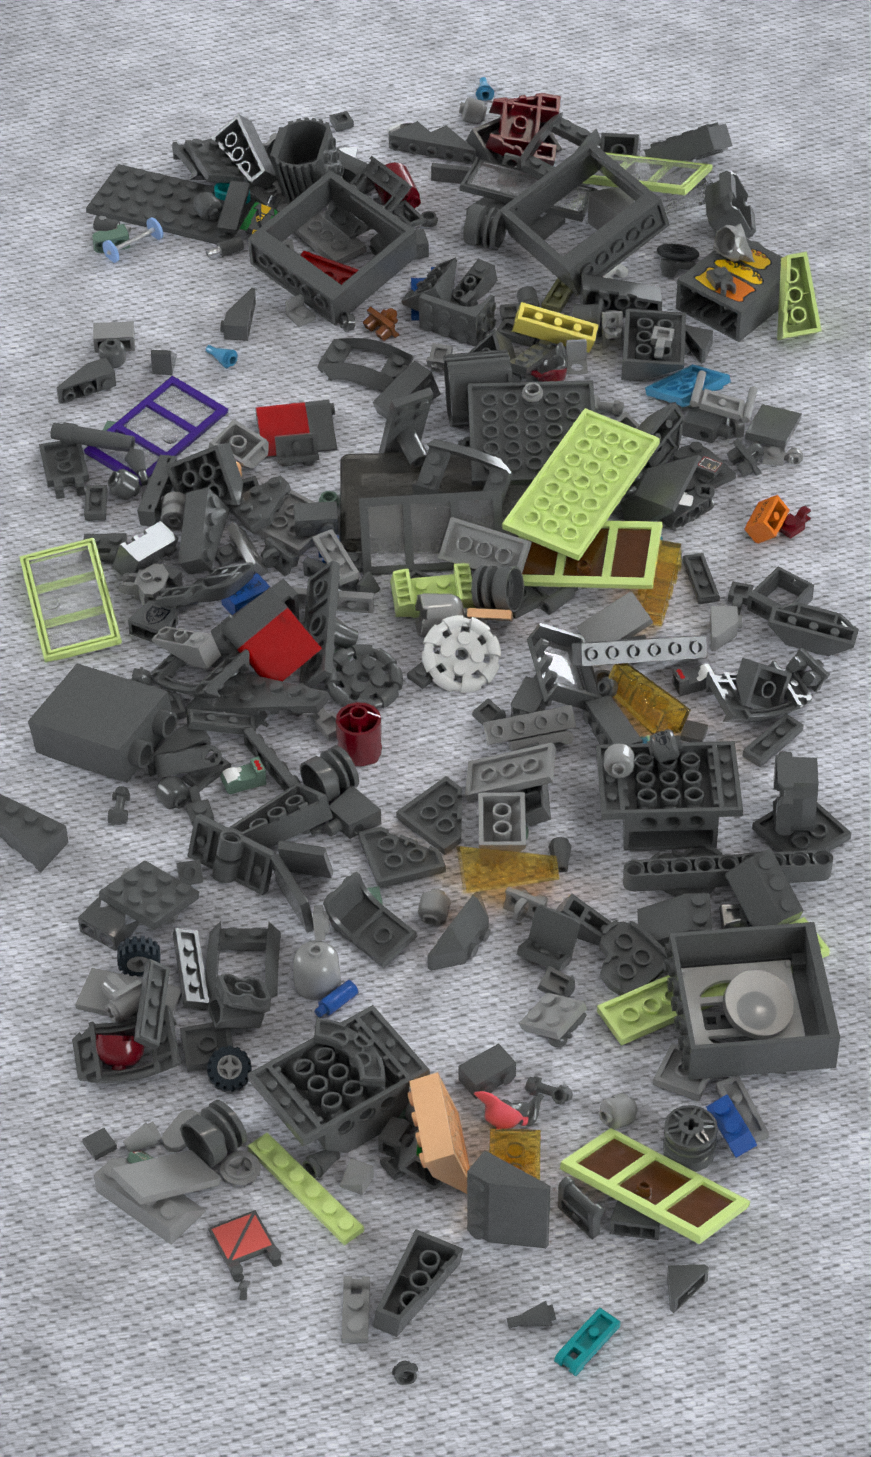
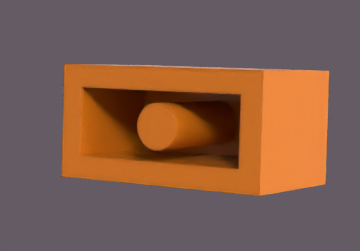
[744,495,790,544]

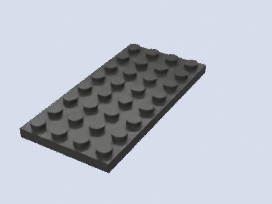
[86,164,256,245]

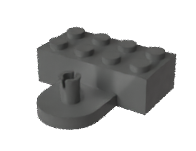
[644,122,733,172]

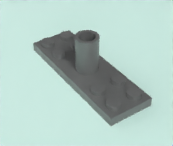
[375,387,433,472]
[299,560,358,688]

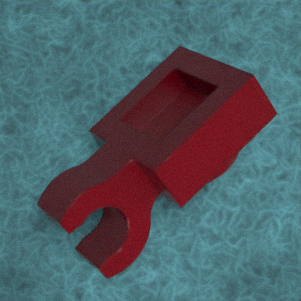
[779,506,811,539]

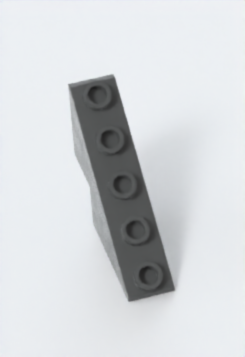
[389,121,476,164]

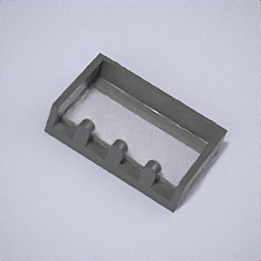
[527,623,602,710]

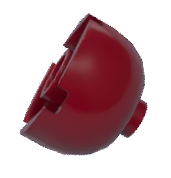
[96,1035,145,1071]

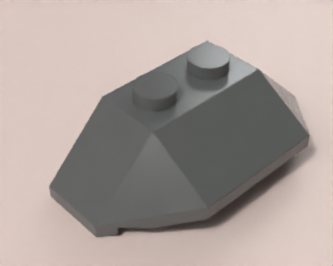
[637,402,686,472]
[768,602,859,656]
[427,891,491,971]

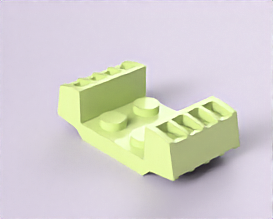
[390,563,476,618]

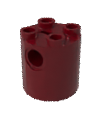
[373,162,421,209]
[336,702,382,766]

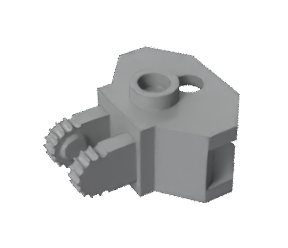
[118,563,170,606]

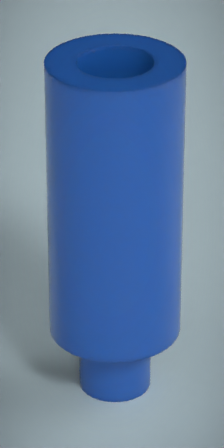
[314,980,359,1018]

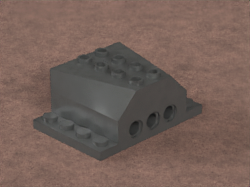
[596,741,743,851]
[248,1005,430,1153]

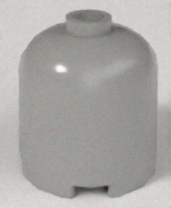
[415,593,468,637]
[293,940,341,1001]

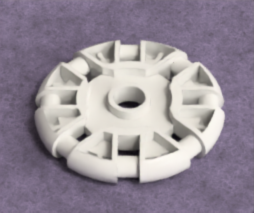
[422,615,501,693]

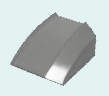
[208,419,269,469]

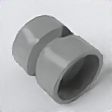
[160,492,186,531]

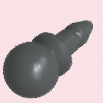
[548,1012,587,1047]

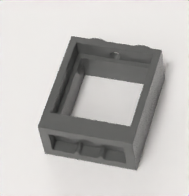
[747,566,814,621]

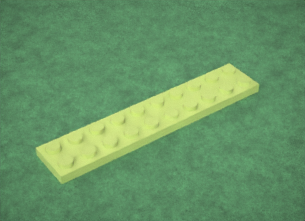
[597,917,830,1046]

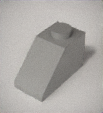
[710,606,742,651]

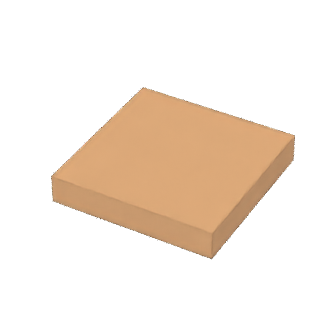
[467,608,513,621]

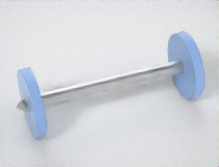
[102,217,163,263]

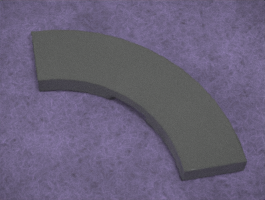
[314,1018,385,1087]

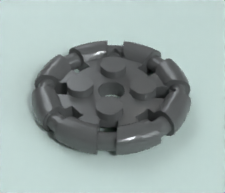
[323,644,403,709]

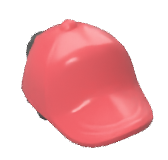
[474,1091,544,1130]

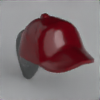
[531,342,568,382]

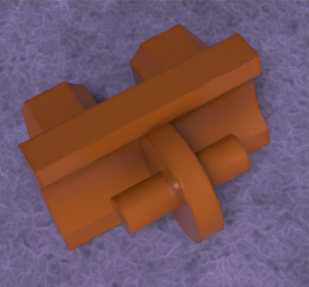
[363,306,400,341]

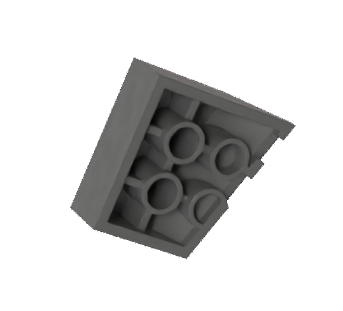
[166,443,243,505]

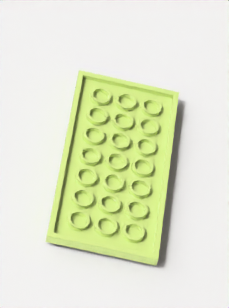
[502,408,660,561]

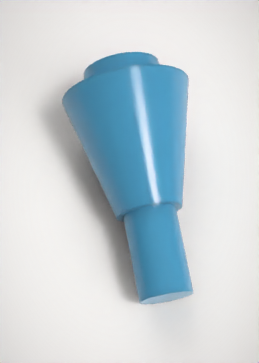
[476,77,494,100]
[206,345,238,369]

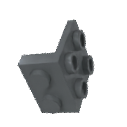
[516,905,580,971]

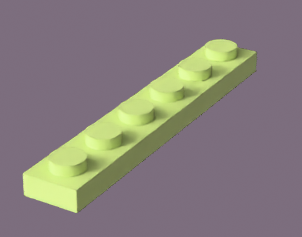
[248,1133,364,1246]

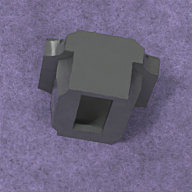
[705,171,756,238]
[773,752,819,835]

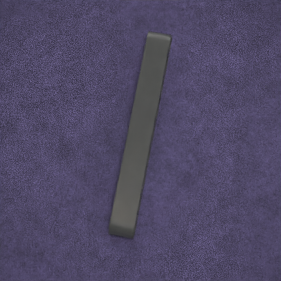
[623,850,833,892]

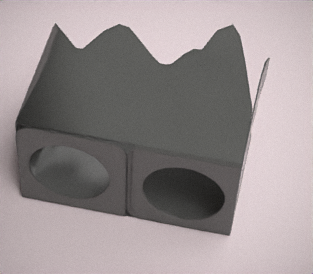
[78,897,139,951]

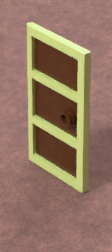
[518,521,663,589]
[560,1128,750,1244]

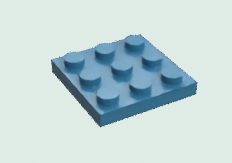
[645,364,731,407]

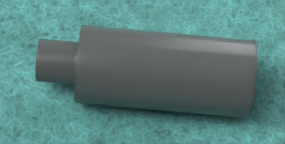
[540,587,578,615]

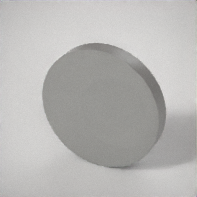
[723,970,794,1039]

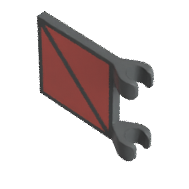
[208,1210,282,1282]

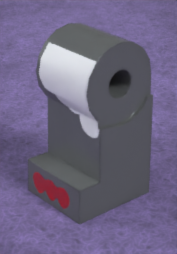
[672,663,715,696]

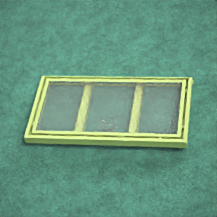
[583,152,712,195]
[19,538,122,662]

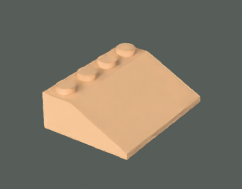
[408,1072,470,1194]

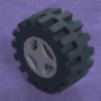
[117,936,161,977]
[207,1045,252,1092]

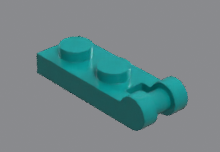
[554,1307,621,1376]

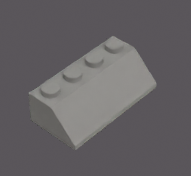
[94,1158,206,1245]

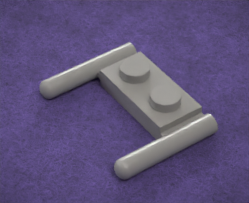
[690,371,757,423]

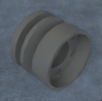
[463,203,507,250]
[471,565,524,612]
[300,745,359,803]
[180,1100,247,1168]
[663,1105,718,1172]

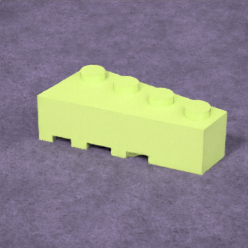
[777,252,822,340]

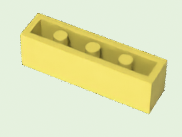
[512,302,598,353]

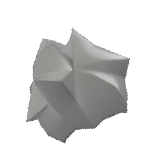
[713,223,755,262]

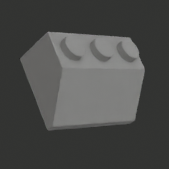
[478,792,526,864]

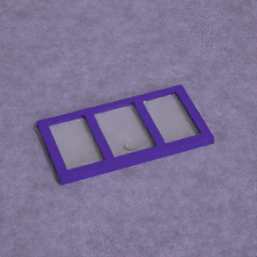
[84,376,228,487]

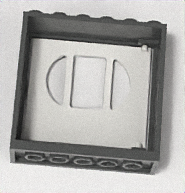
[664,922,840,1080]

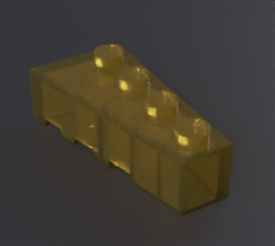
[638,540,682,627]
[609,663,691,734]
[456,846,560,893]

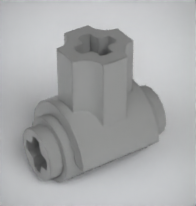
[101,972,142,1022]

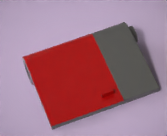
[255,399,337,458]
[220,587,322,682]

